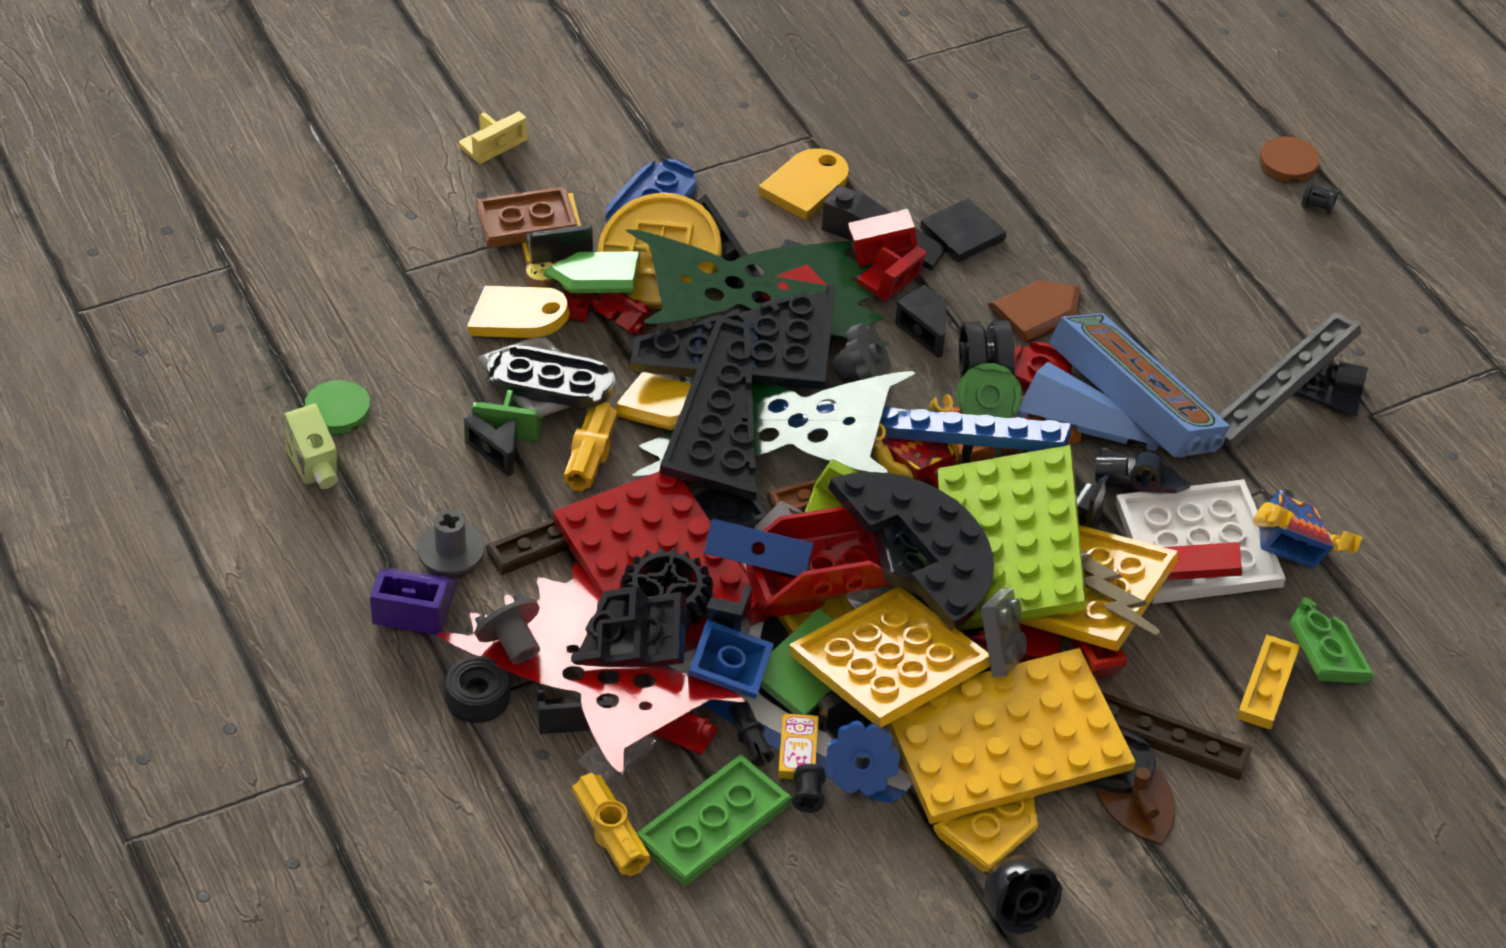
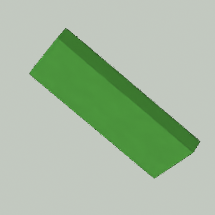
[637,754,792,887]

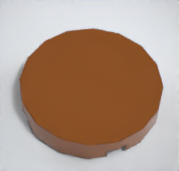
[1259,136,1319,182]

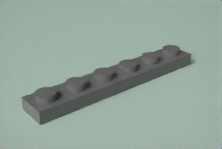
[1219,312,1361,449]

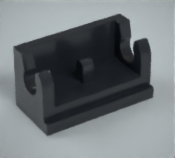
[537,690,611,734]

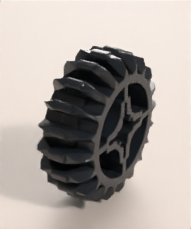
[620,547,714,632]

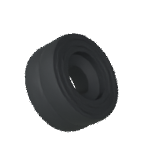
[445,656,510,723]

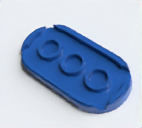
[605,159,696,224]

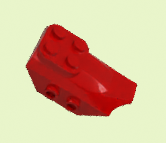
[746,506,892,617]

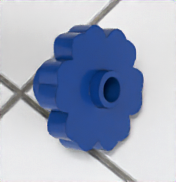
[825,721,900,796]

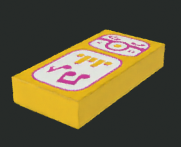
[778,713,819,780]

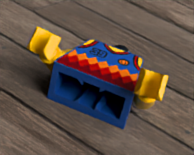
[1253,489,1362,569]

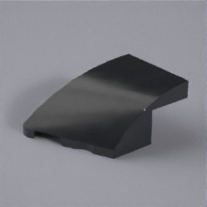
[571,586,687,667]

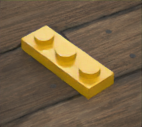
[1237,634,1300,730]

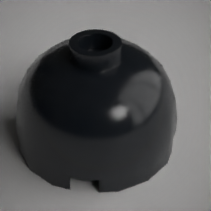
[984,855,1063,934]

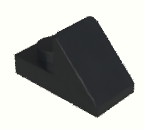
[464,412,517,477]

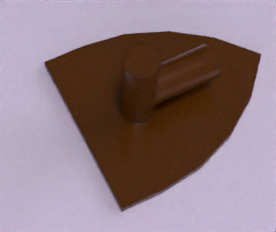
[1094,768,1174,846]

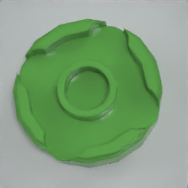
[956,363,1022,418]
[305,380,370,434]

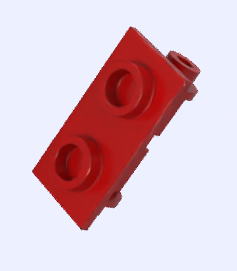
[591,293,656,336]
[644,702,719,755]

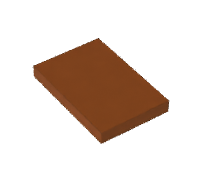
[475,186,578,248]

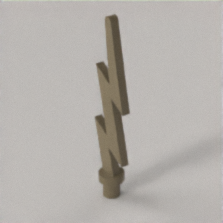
[1082,551,1162,639]

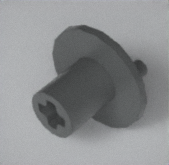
[416,510,485,576]
[474,592,541,664]

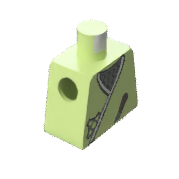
[284,403,338,489]

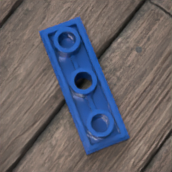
[704,519,814,576]

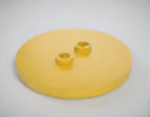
[597,193,722,309]

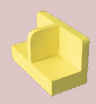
[459,111,527,164]

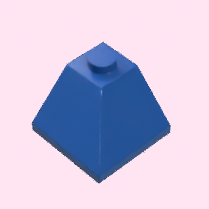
[688,620,774,699]

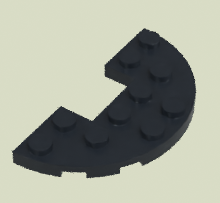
[828,472,994,631]

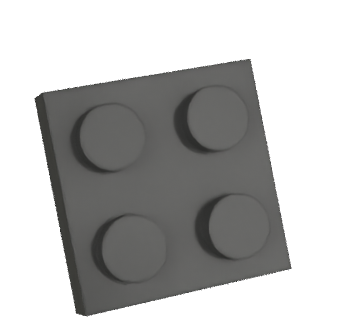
[981,588,1027,677]

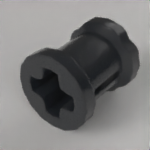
[1301,181,1339,214]
[792,763,826,813]

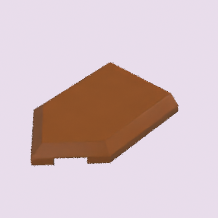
[988,280,1081,343]

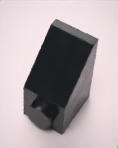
[895,285,946,358]

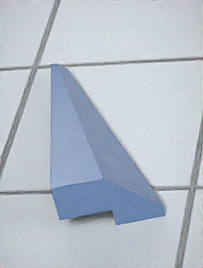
[1016,362,1185,458]

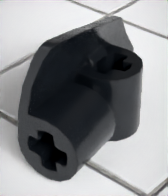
[1294,358,1368,416]
[1095,447,1190,493]
[1076,475,1109,530]

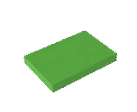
[760,608,834,715]

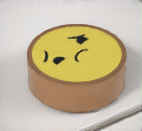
[526,262,556,288]

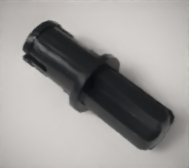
[729,699,774,767]

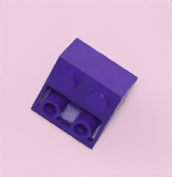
[370,568,458,635]

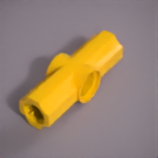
[564,402,617,492]
[572,772,650,877]

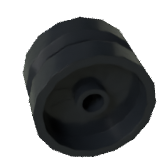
[959,320,1015,379]

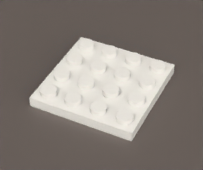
[1115,479,1286,604]

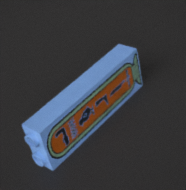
[1049,313,1230,458]

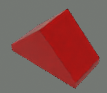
[1071,638,1127,679]

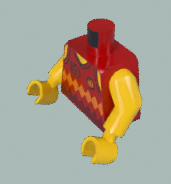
[872,394,959,489]

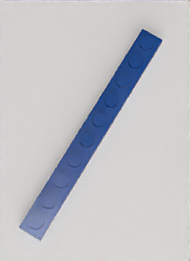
[768,399,1071,451]

